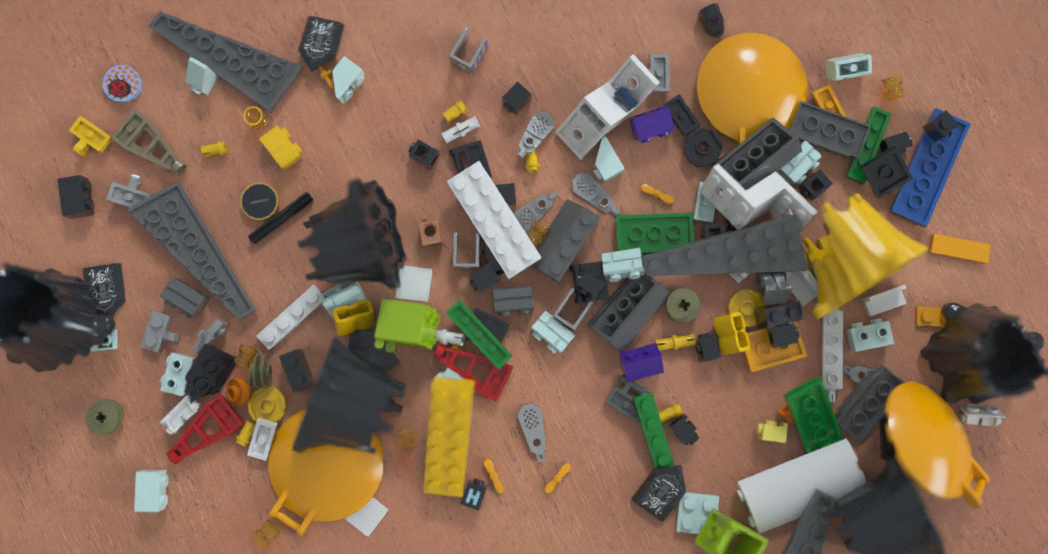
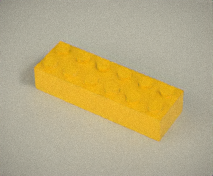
[423,376,475,497]

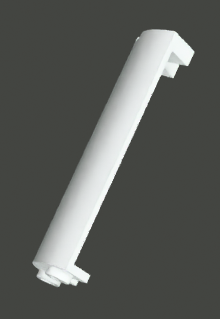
[737,439,866,534]

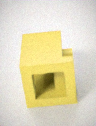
[756,420,788,443]

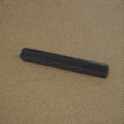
[248,192,313,244]

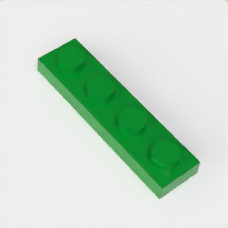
[845,107,892,184]
[446,299,513,369]
[632,392,674,468]

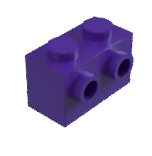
[628,106,675,143]
[619,343,664,382]

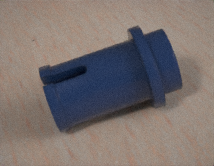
[614,86,638,111]

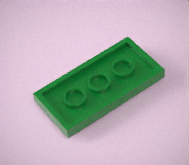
[615,212,694,253]
[783,376,844,454]

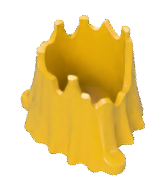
[802,193,929,320]

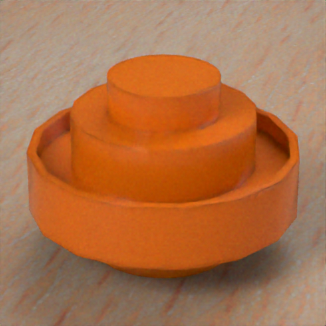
[226,377,251,407]

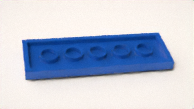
[889,108,971,227]

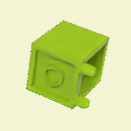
[374,299,440,353]
[694,508,769,554]

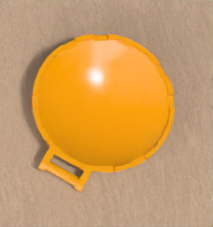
[696,33,808,146]
[885,382,990,509]
[268,409,384,537]

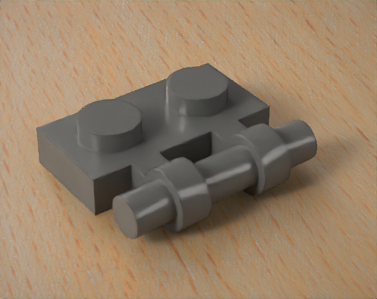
[604,374,655,423]

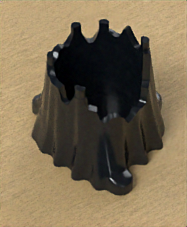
[297,178,407,290]
[0,263,115,372]
[920,302,1048,404]
[292,337,407,454]
[826,455,946,554]

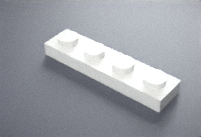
[256,284,322,350]

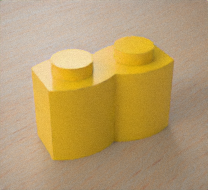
[259,125,303,171]
[332,300,375,336]
[714,312,750,355]

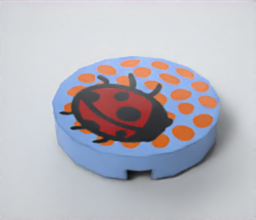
[102,65,142,103]

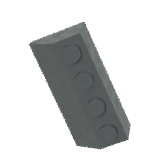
[714,118,802,191]
[531,200,600,284]
[587,272,670,353]

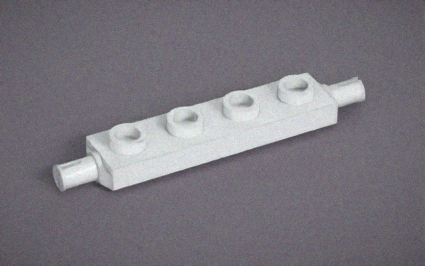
[821,309,843,402]

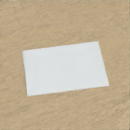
[395,265,433,302]
[344,497,389,537]

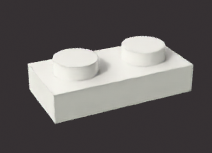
[247,418,278,461]

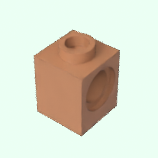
[419,218,443,248]

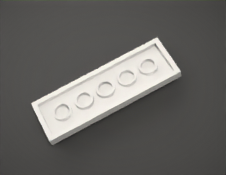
[446,161,542,279]

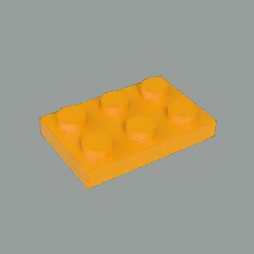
[744,322,807,373]

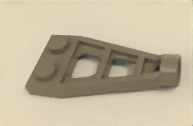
[110,108,187,176]

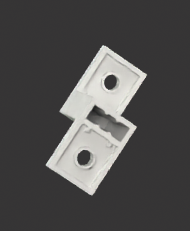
[555,54,660,160]
[699,164,818,234]

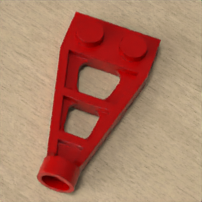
[433,343,513,402]
[166,394,245,465]

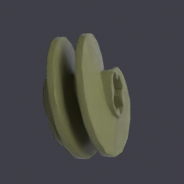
[665,288,701,323]
[248,353,272,389]
[86,399,124,435]

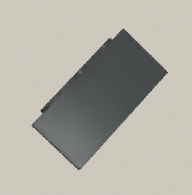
[790,101,871,159]
[836,364,904,443]

